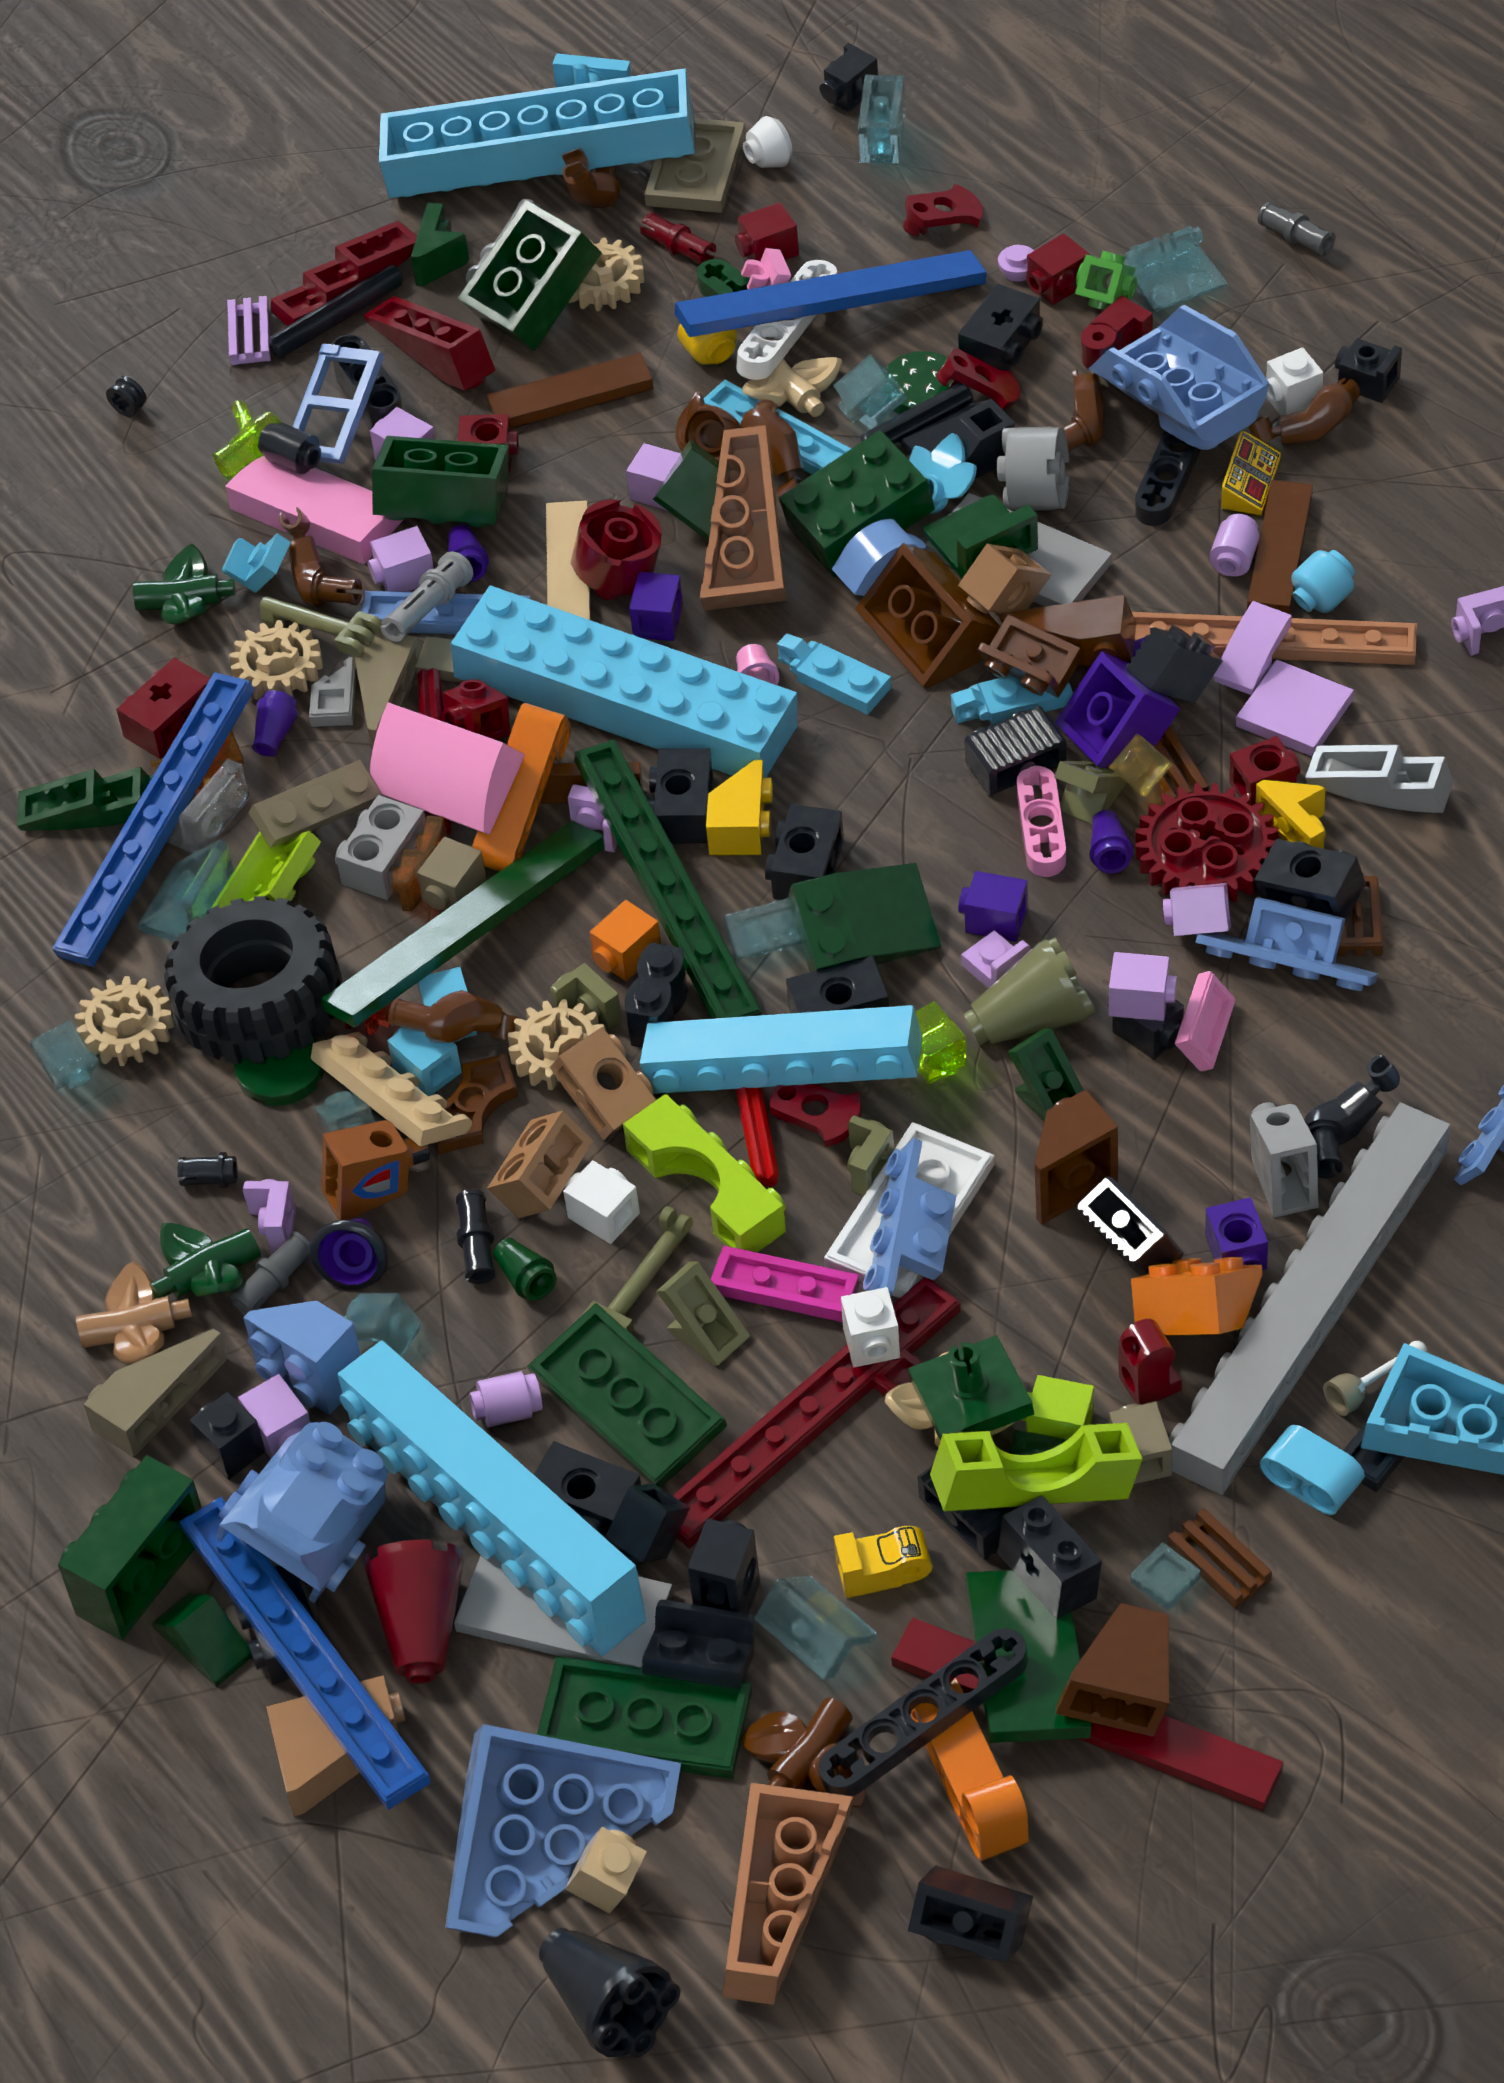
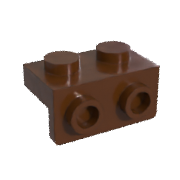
[977,615,1084,698]

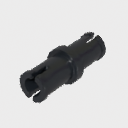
[456,1189,495,1284]

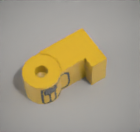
[834,1526,933,1598]

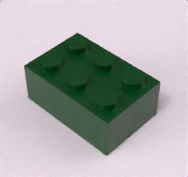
[458,200,602,351]
[778,430,935,578]
[372,436,509,527]
[58,1455,202,1640]

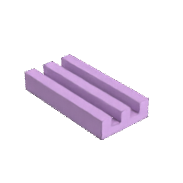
[227,296,271,365]

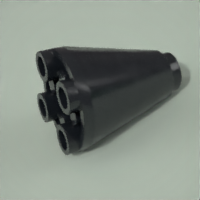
[539,1928,681,2058]

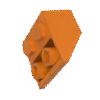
[1131,1257,1262,1335]

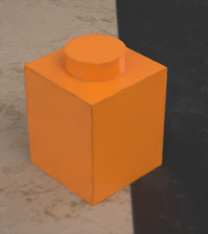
[589,900,661,981]

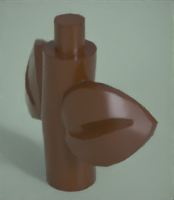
[741,1698,866,1807]

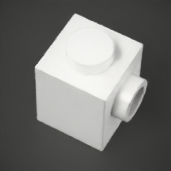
[1266,347,1323,416]
[563,1160,640,1244]
[841,1287,900,1368]

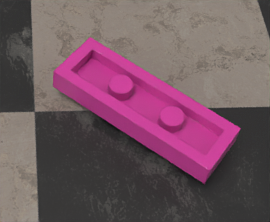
[711,1245,859,1322]

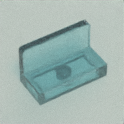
[755,1575,877,1679]

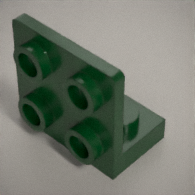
[924,494,1038,579]

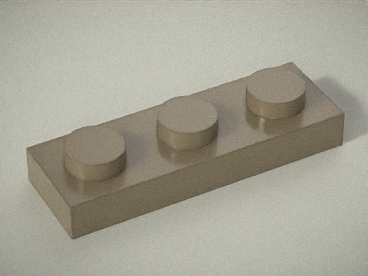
[249,760,382,849]

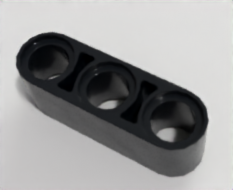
[332,334,403,430]

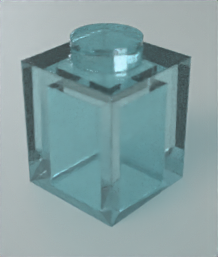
[833,354,907,429]

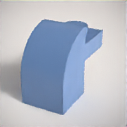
[832,519,926,596]

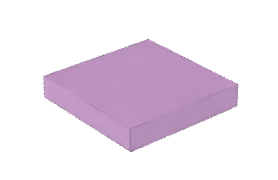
[1236,660,1354,757]

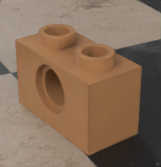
[958,544,1052,615]
[550,1027,656,1141]

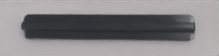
[269,265,403,358]

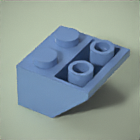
[243,1301,361,1415]

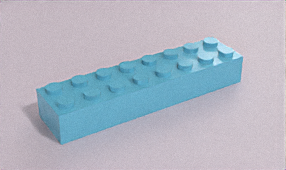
[379,68,695,199]
[450,585,798,778]
[337,1340,647,1657]

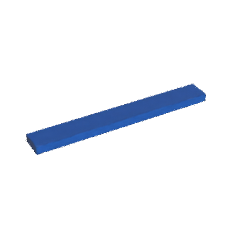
[675,250,987,337]
[52,672,255,967]
[179,1496,431,1810]

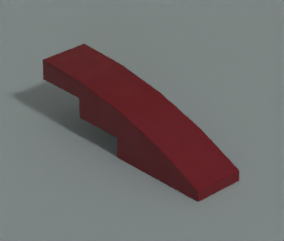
[271,221,417,326]

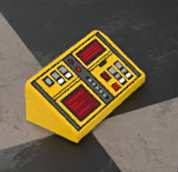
[1221,431,1281,516]

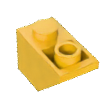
[706,760,773,855]

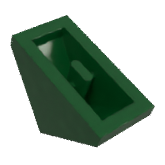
[152,1592,252,1687]

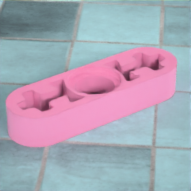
[1017,766,1066,877]

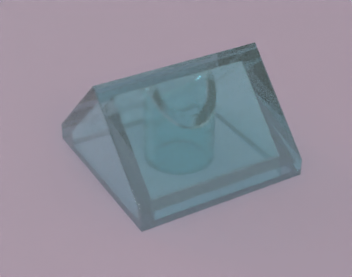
[137,839,234,941]

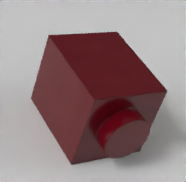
[735,202,799,261]

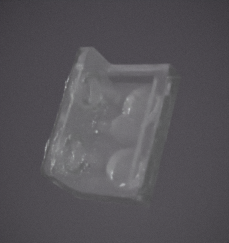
[167,759,250,857]

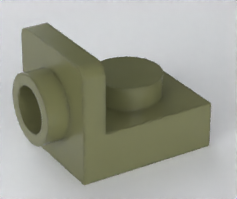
[550,963,622,1031]
[847,1115,894,1196]

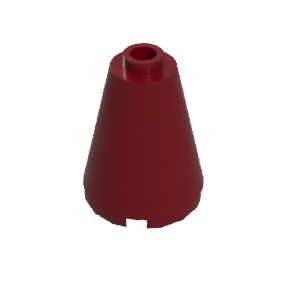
[365,1539,464,1684]

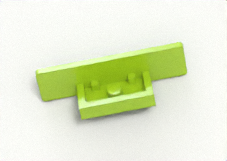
[211,830,321,908]

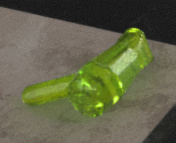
[212,400,282,480]

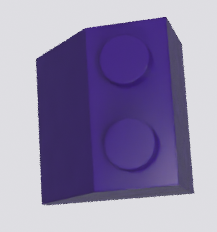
[1055,651,1180,768]

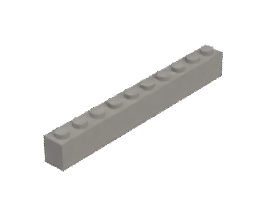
[1169,1102,1450,1495]

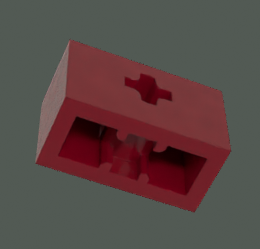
[116,657,210,760]

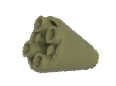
[962,937,1096,1046]

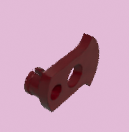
[903,183,983,236]
[936,348,1020,410]
[770,1084,861,1147]

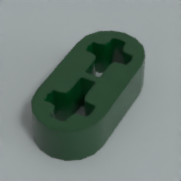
[696,259,750,297]

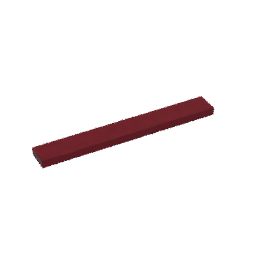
[672,1277,961,1549]
[891,1617,1284,1812]

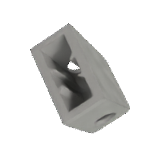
[1250,1102,1319,1218]

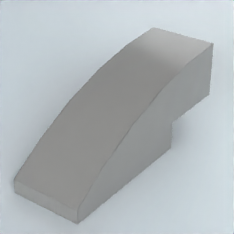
[1305,745,1454,813]

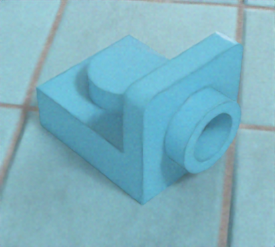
[222,533,291,593]

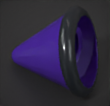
[310,1218,388,1290]

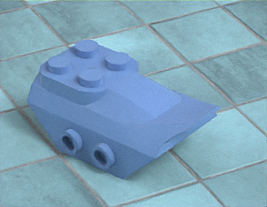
[1089,305,1269,450]
[215,1422,388,1603]

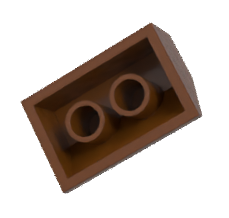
[855,543,1001,688]

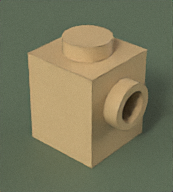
[565,1827,647,1914]

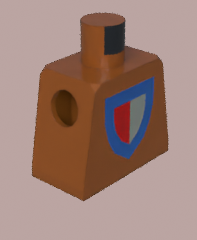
[321,1120,430,1220]

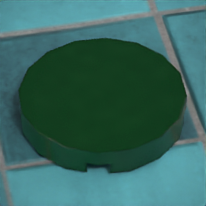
[234,1035,325,1106]

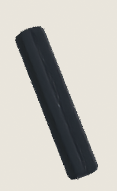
[860,383,973,444]

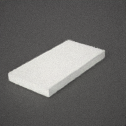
[824,1122,995,1298]

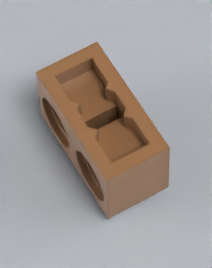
[487,1111,593,1218]

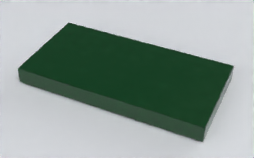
[527,1303,727,1488]
[965,1570,1091,1743]
[537,1656,752,1779]

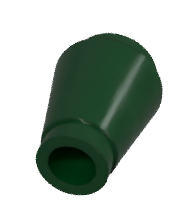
[493,1238,557,1301]

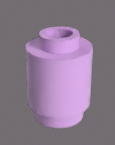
[1209,514,1260,576]
[469,1371,543,1428]

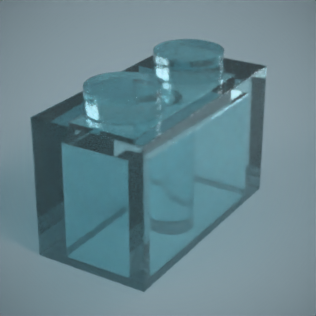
[858,75,905,164]

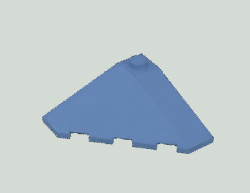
[445,1724,681,1938]

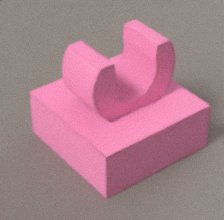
[741,248,791,289]

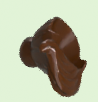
[676,391,741,461]

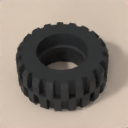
[164,896,343,1064]

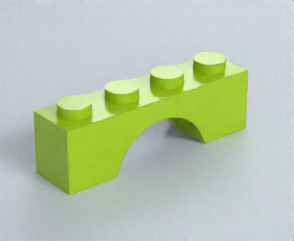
[623,1094,786,1253]
[930,1423,1142,1511]

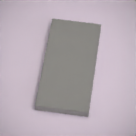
[925,493,1112,607]
[454,1556,673,1668]

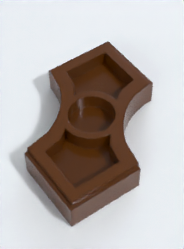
[436,1053,518,1154]

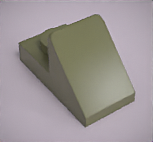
[1054,761,1128,824]
[657,1261,750,1366]

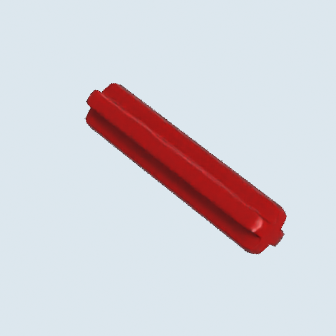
[735,1087,779,1187]

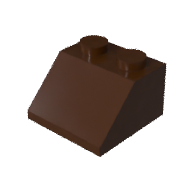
[1035,1089,1118,1225]

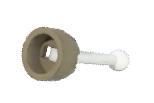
[1323,1341,1427,1416]

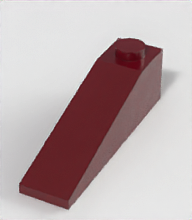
[364,296,496,391]

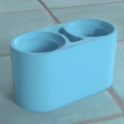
[1260,1425,1365,1515]

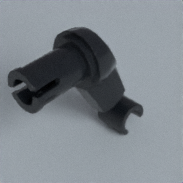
[1304,1055,1400,1179]

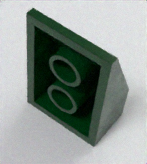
[788,863,941,972]

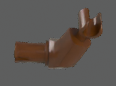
[562,148,621,208]
[1062,369,1104,452]
[1249,378,1360,444]
[741,399,804,497]
[279,507,362,607]
[388,990,519,1044]

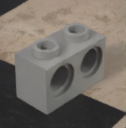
[335,795,429,900]

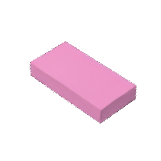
[1175,971,1236,1072]

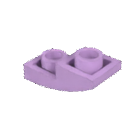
[1214,601,1292,695]

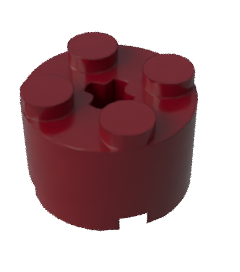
[571,499,662,600]

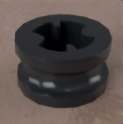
[106,376,147,417]

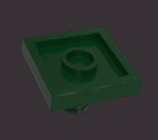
[908,1335,1035,1441]

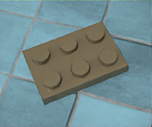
[644,118,745,213]

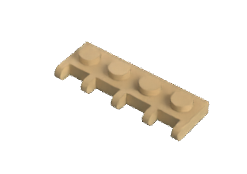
[311,1032,472,1146]

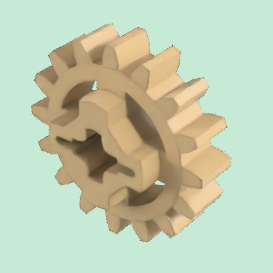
[569,238,645,311]
[229,620,323,700]
[75,976,174,1066]
[508,999,605,1090]

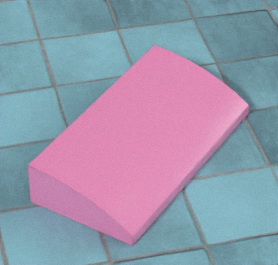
[225,456,403,565]
[370,703,525,835]

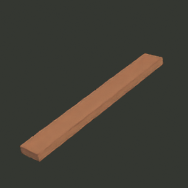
[1132,612,1417,665]

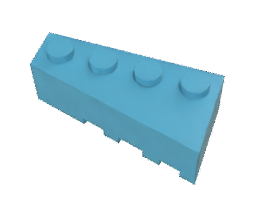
[1360,1343,1504,1475]

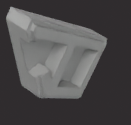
[309,657,357,727]

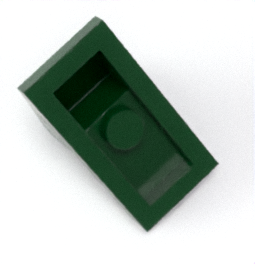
[411,203,469,286]
[1008,1028,1084,1121]

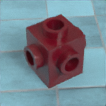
[442,680,510,740]

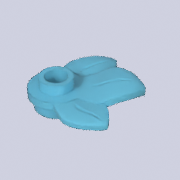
[909,433,977,514]

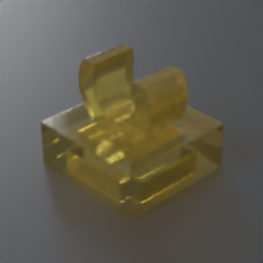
[1109,734,1173,798]

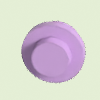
[998,245,1034,282]

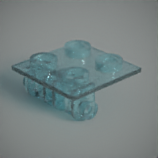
[1124,225,1227,312]

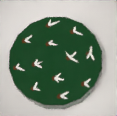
[881,351,953,414]

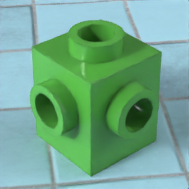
[1075,250,1137,310]

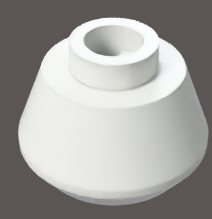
[743,116,793,168]

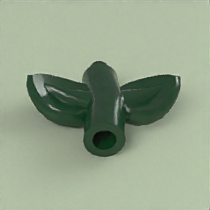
[133,543,236,624]
[150,1223,261,1299]

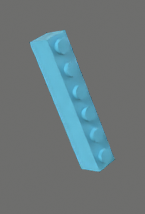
[640,1005,923,1094]

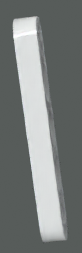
[736,260,837,380]

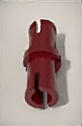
[640,212,717,265]

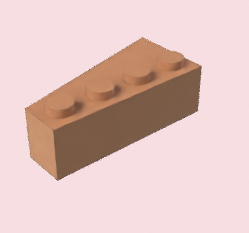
[700,425,787,611]
[722,1783,853,2005]

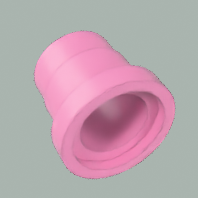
[736,644,780,685]

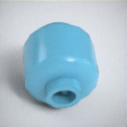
[1291,550,1355,613]

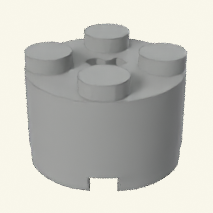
[997,426,1069,511]

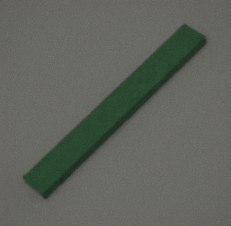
[574,739,762,1019]
[321,820,605,1028]

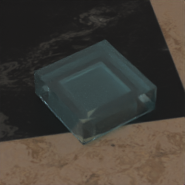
[1130,1542,1200,1611]

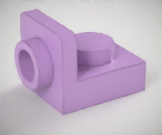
[1451,586,1504,656]
[568,784,618,852]
[961,930,1030,988]
[243,1179,296,1254]

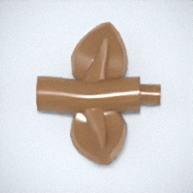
[76,1261,192,1364]

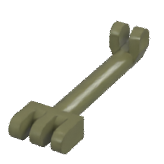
[260,596,384,657]
[581,1206,693,1334]

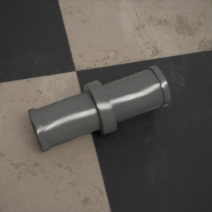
[1258,201,1336,256]
[230,1231,311,1315]

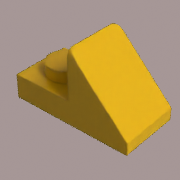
[1256,780,1326,849]

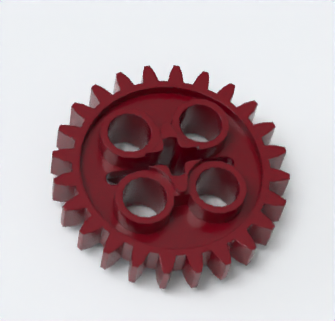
[1135,783,1279,903]

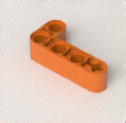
[472,703,571,871]
[910,1678,1029,1861]

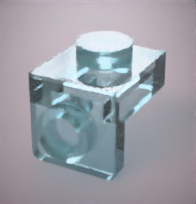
[30,1020,98,1091]
[314,1091,375,1133]
[344,1293,422,1357]

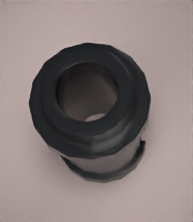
[177,1152,238,1188]

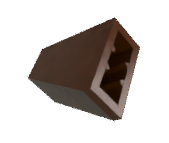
[1056,1603,1170,1737]

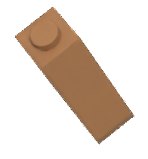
[266,1675,406,1816]

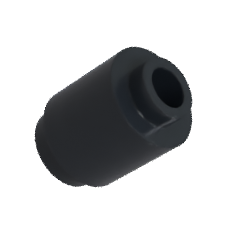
[258,422,321,474]

